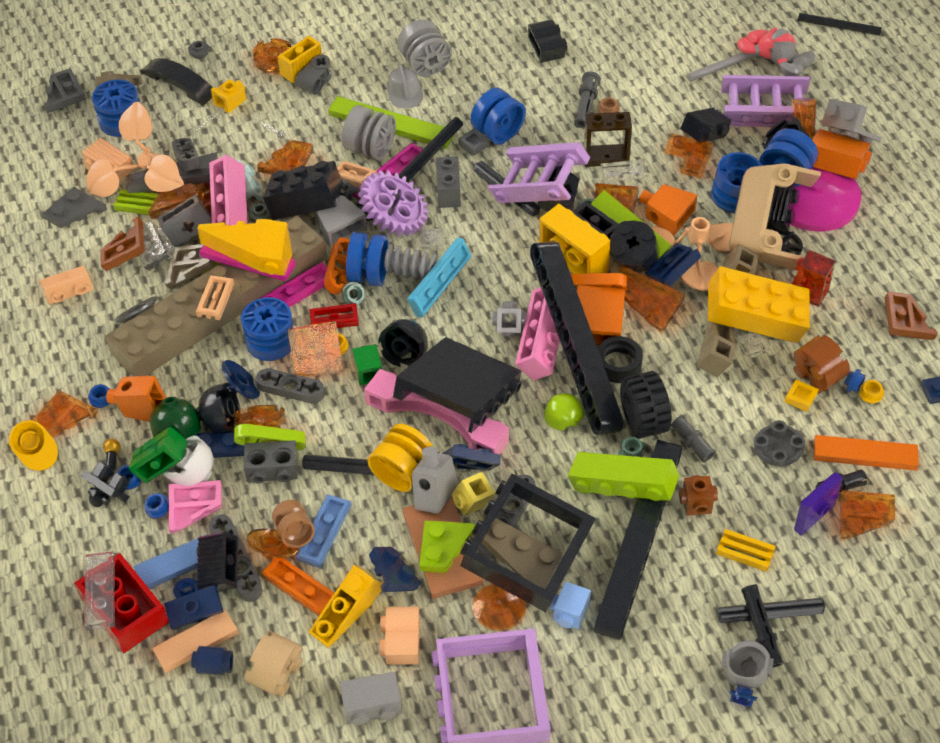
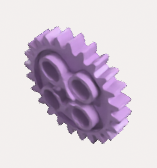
[358,170,429,237]

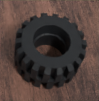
[620,371,672,439]

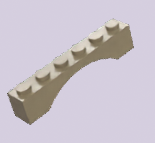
[696,244,759,377]

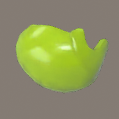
[544,393,584,431]

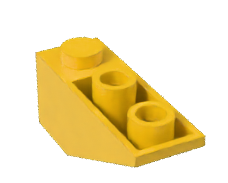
[309,565,383,648]

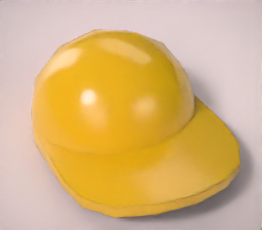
[9,420,58,471]

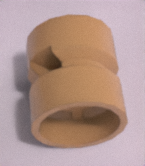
[272,500,315,548]

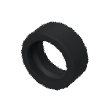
[598,336,643,383]

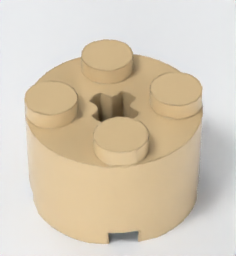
[245,631,303,697]

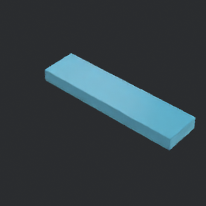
[407,238,472,317]

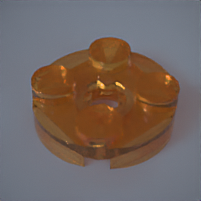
[252,38,292,74]
[235,405,286,428]

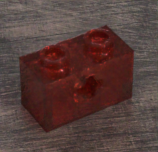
[792,250,836,307]

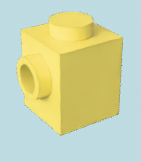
[451,472,495,516]

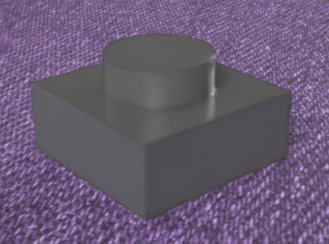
[458,128,490,156]

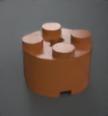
[793,335,850,394]

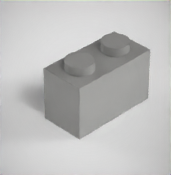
[340,671,402,725]

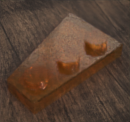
[618,266,685,334]

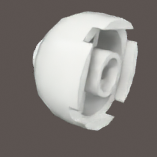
[163,436,214,486]

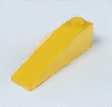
[197,219,292,276]

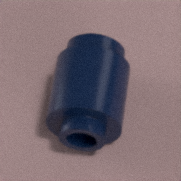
[191,646,234,675]

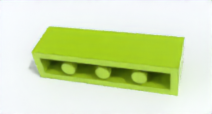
[568,452,679,501]

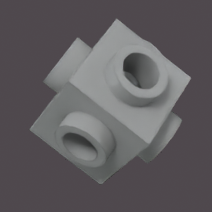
[492,301,526,336]

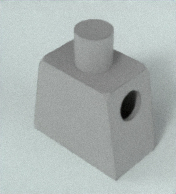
[315,196,367,247]
[412,446,459,514]

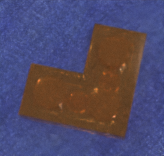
[665,133,714,179]

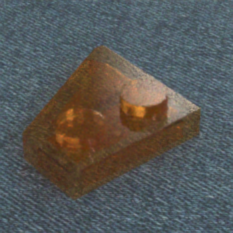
[792,97,817,139]
[257,140,313,175]
[148,183,206,219]

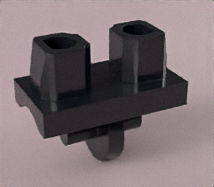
[81,461,131,507]

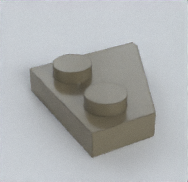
[96,71,142,86]
[164,244,215,289]

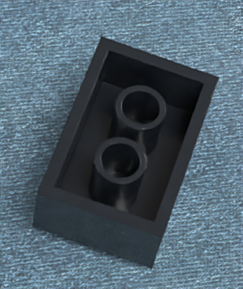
[263,161,343,220]

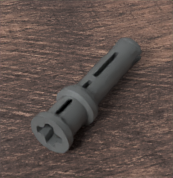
[574,71,601,129]

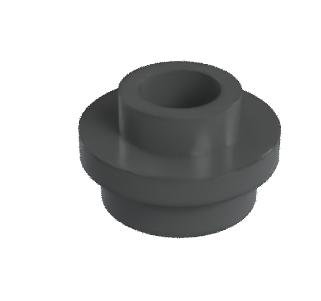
[188,41,209,59]

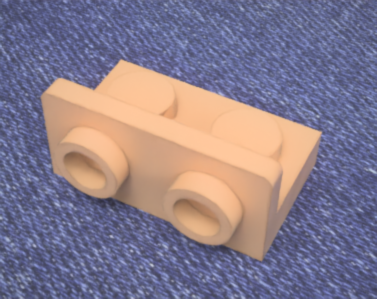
[39,265,94,305]

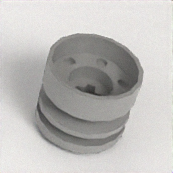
[397,19,452,77]
[341,105,396,160]

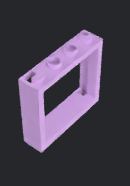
[432,628,551,743]

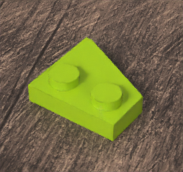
[419,520,475,573]

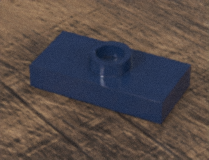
[164,585,224,630]

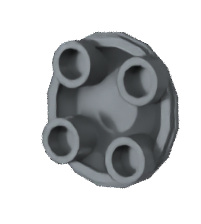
[753,420,805,466]

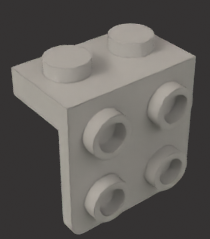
[821,99,882,144]

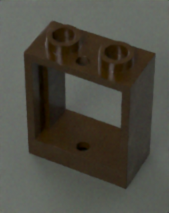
[584,112,632,167]

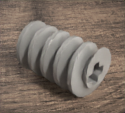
[385,244,437,280]

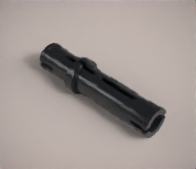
[741,584,784,668]

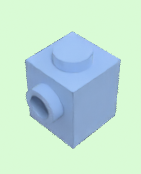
[550,581,591,629]

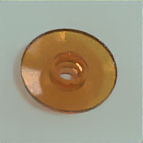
[246,528,299,559]
[472,584,526,631]

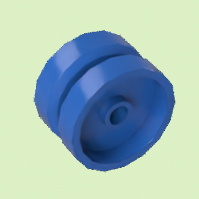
[470,87,526,145]
[759,129,818,187]
[346,232,389,287]

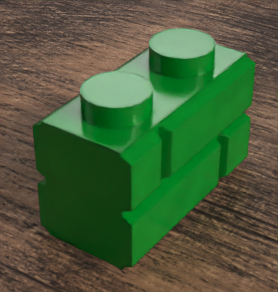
[129,427,188,483]

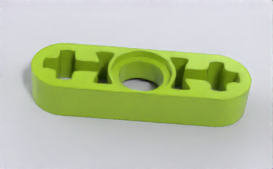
[234,424,306,451]

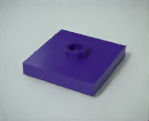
[794,472,843,536]

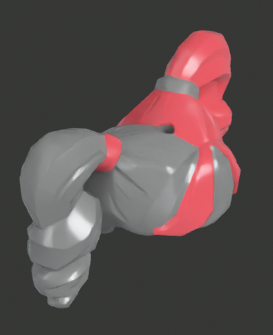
[737,27,815,76]

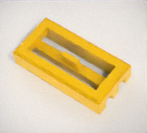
[716,529,776,572]

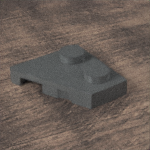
[44,68,86,113]

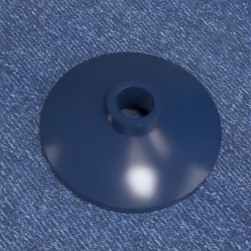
[222,360,260,400]

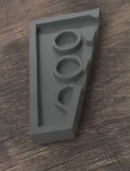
[127,152,218,193]

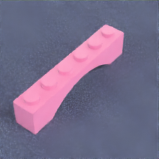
[364,369,509,455]

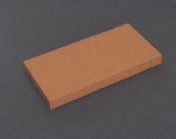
[402,496,483,599]

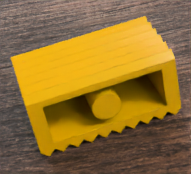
[277,35,322,83]

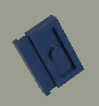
[645,243,702,287]

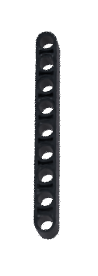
[530,241,623,435]
[594,440,683,640]

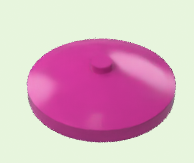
[790,167,861,232]

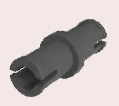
[671,415,716,462]

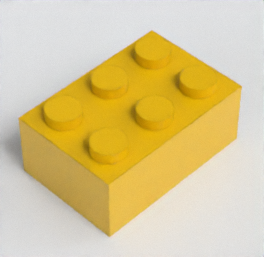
[539,204,610,274]

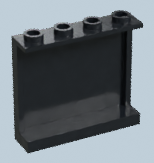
[393,337,522,433]

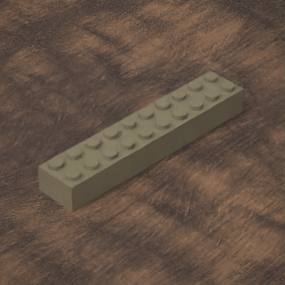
[105,216,328,376]

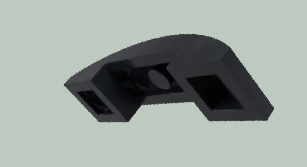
[140,58,213,106]

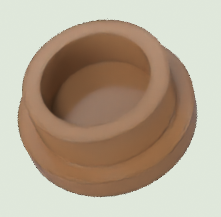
[598,98,619,113]

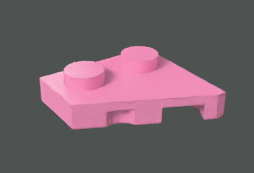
[169,480,222,534]

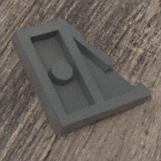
[43,187,107,228]

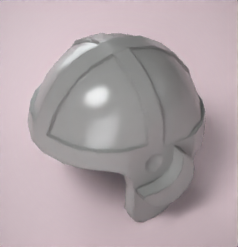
[722,641,774,689]

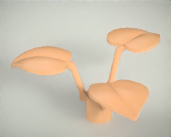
[86,102,184,197]
[651,217,733,291]

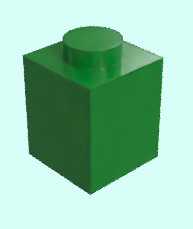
[352,344,382,385]

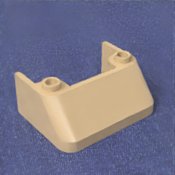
[729,164,821,270]

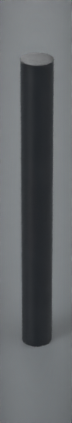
[798,13,882,35]

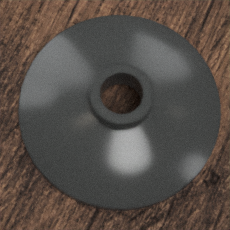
[114,296,157,323]

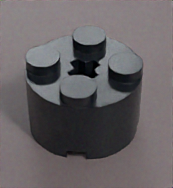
[610,220,660,274]

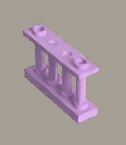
[721,75,813,128]
[488,142,590,203]

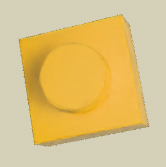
[785,379,819,412]

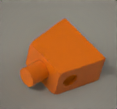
[639,185,698,236]
[106,376,166,422]

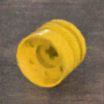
[367,423,433,492]

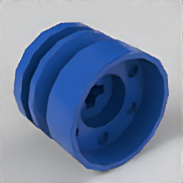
[92,79,140,137]
[711,152,763,213]
[241,297,296,361]

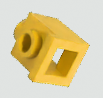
[211,79,247,113]

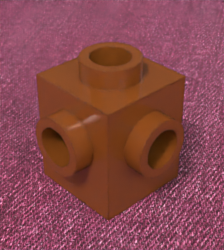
[679,475,718,516]

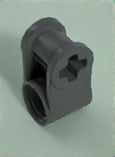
[295,55,332,95]

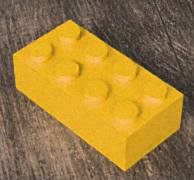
[708,266,810,343]

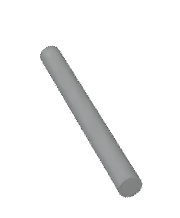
[687,52,757,82]

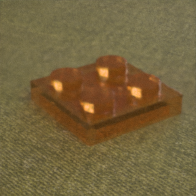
[288,321,344,376]

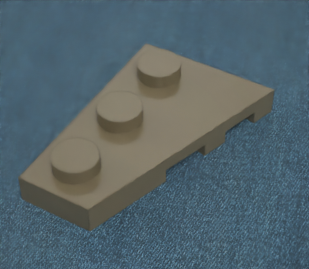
[481,518,563,589]

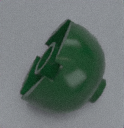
[150,397,201,439]

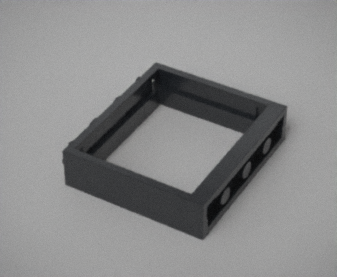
[460,474,596,613]

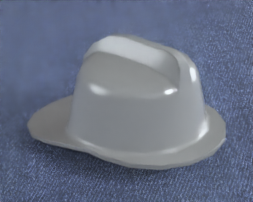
[386,64,423,108]

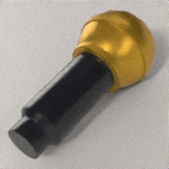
[103,439,121,475]

